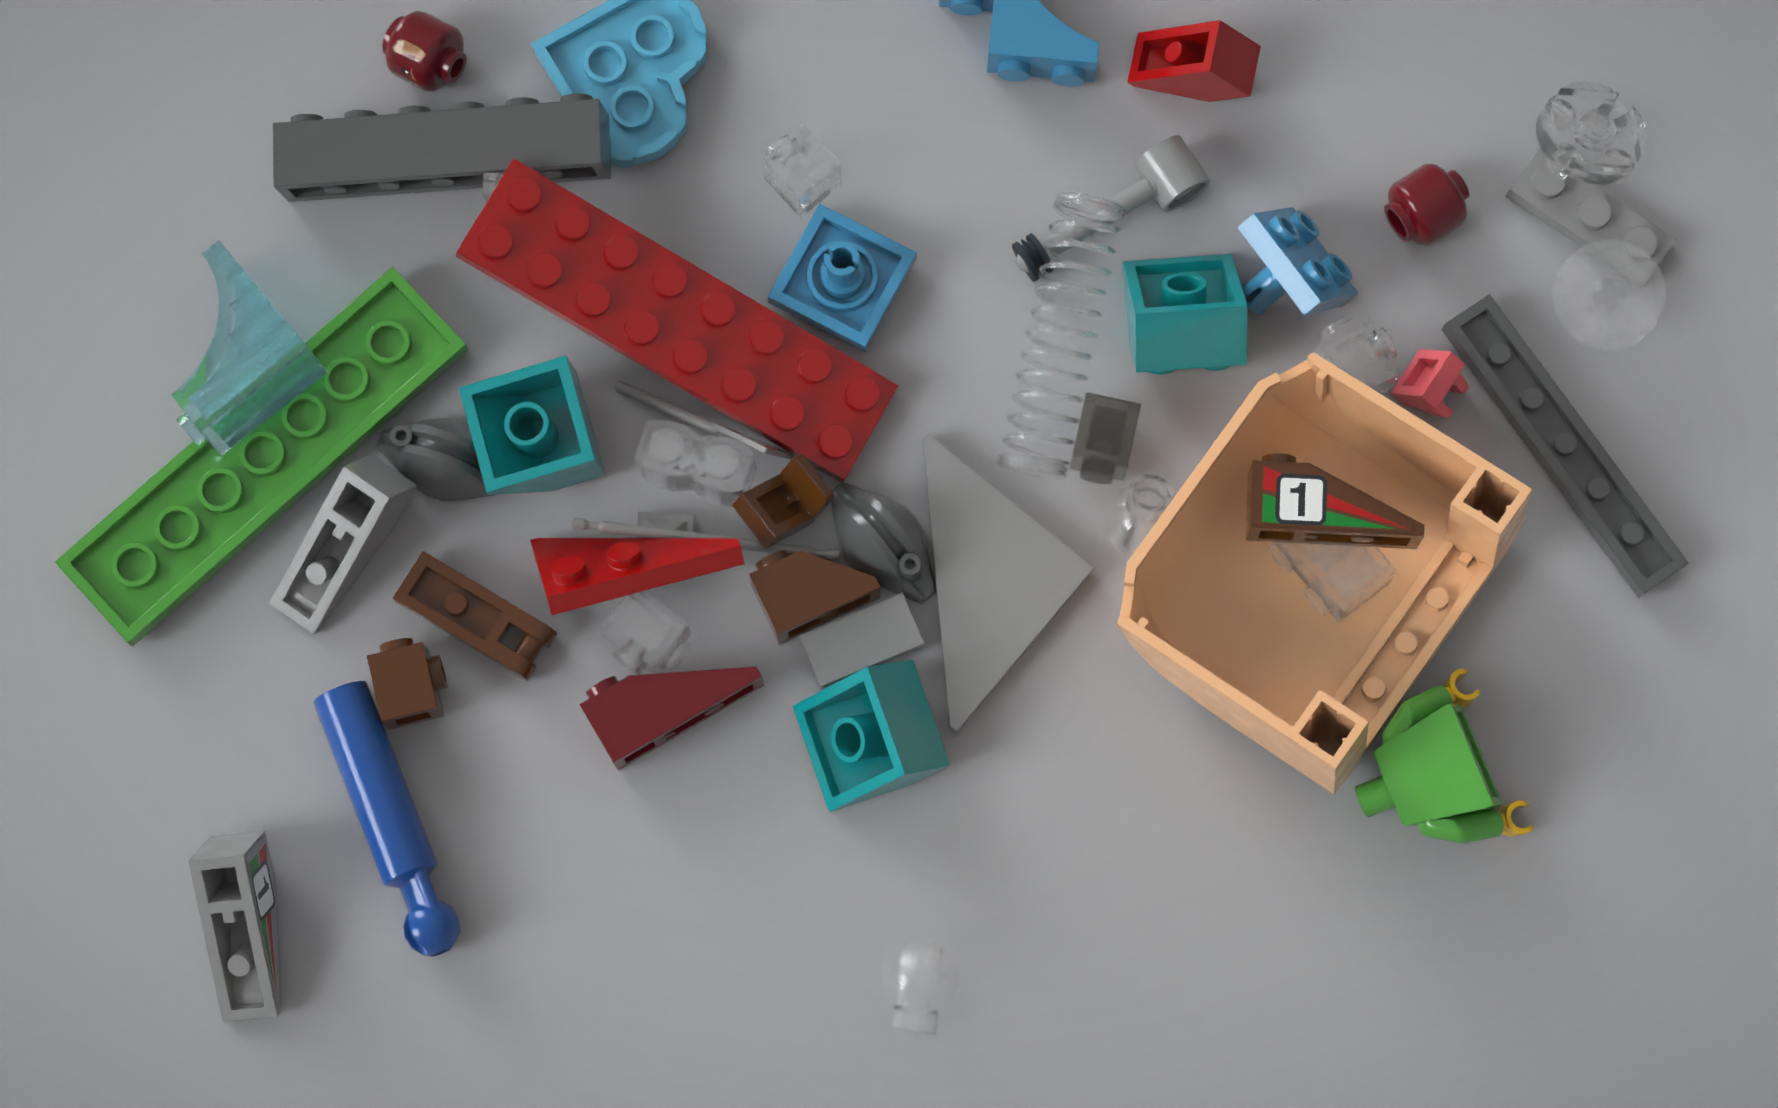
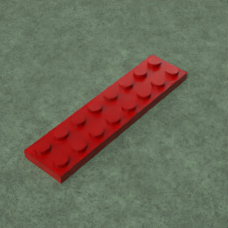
[455,158,899,483]

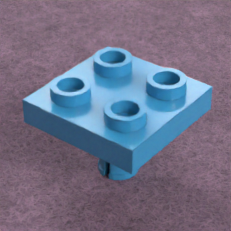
[768,203,917,352]
[1238,207,1358,315]

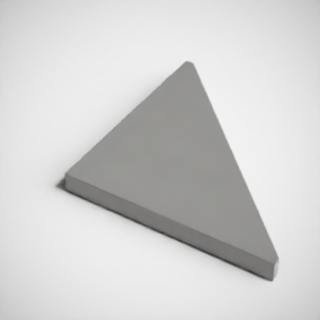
[922,434,1094,734]

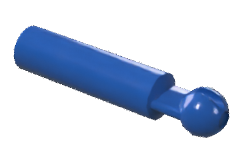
[313,681,461,957]

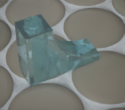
[171,240,327,456]

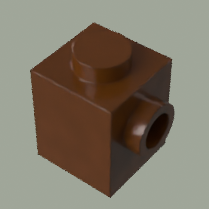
[367,638,448,730]

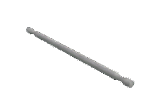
[572,517,840,561]

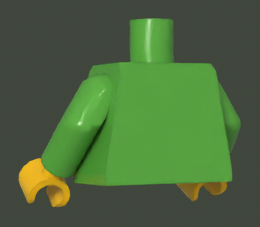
[1355,668,1534,844]

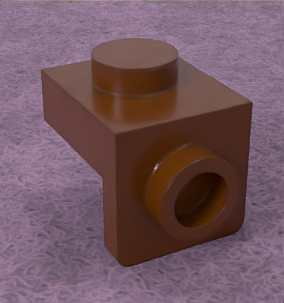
[732,455,834,549]

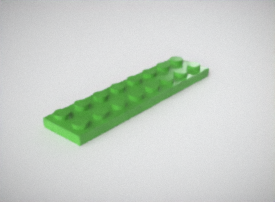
[55,266,468,647]

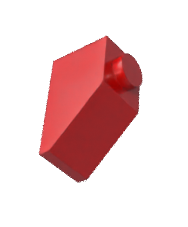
[1127,20,1261,102]

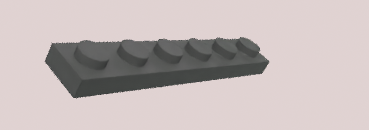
[1441,294,1688,598]

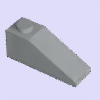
[269,455,417,634]

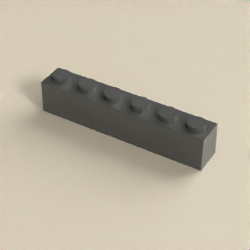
[273,93,611,202]

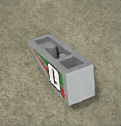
[188,831,281,1022]

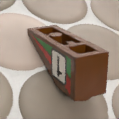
[1246,453,1425,549]

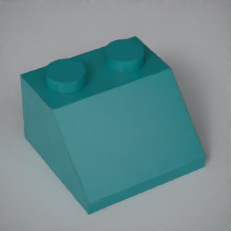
[1123,254,1247,375]
[458,355,606,495]
[793,660,950,812]

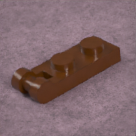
[393,551,558,682]

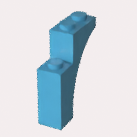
[939,0,1099,87]

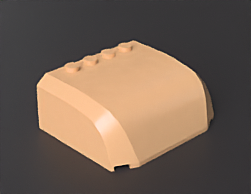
[1117,352,1532,794]

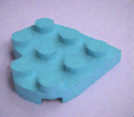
[531,0,707,168]

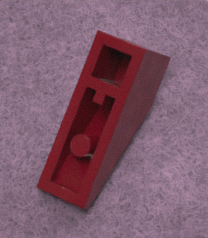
[579,666,764,771]

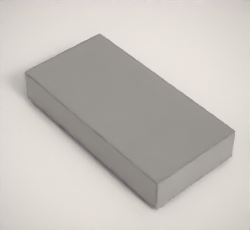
[799,592,925,690]

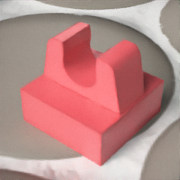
[1390,349,1468,418]

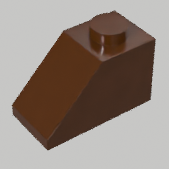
[749,550,880,645]

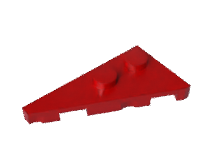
[530,538,745,615]

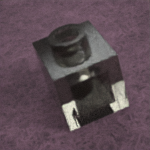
[1069,392,1141,484]

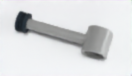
[1012,135,1210,282]

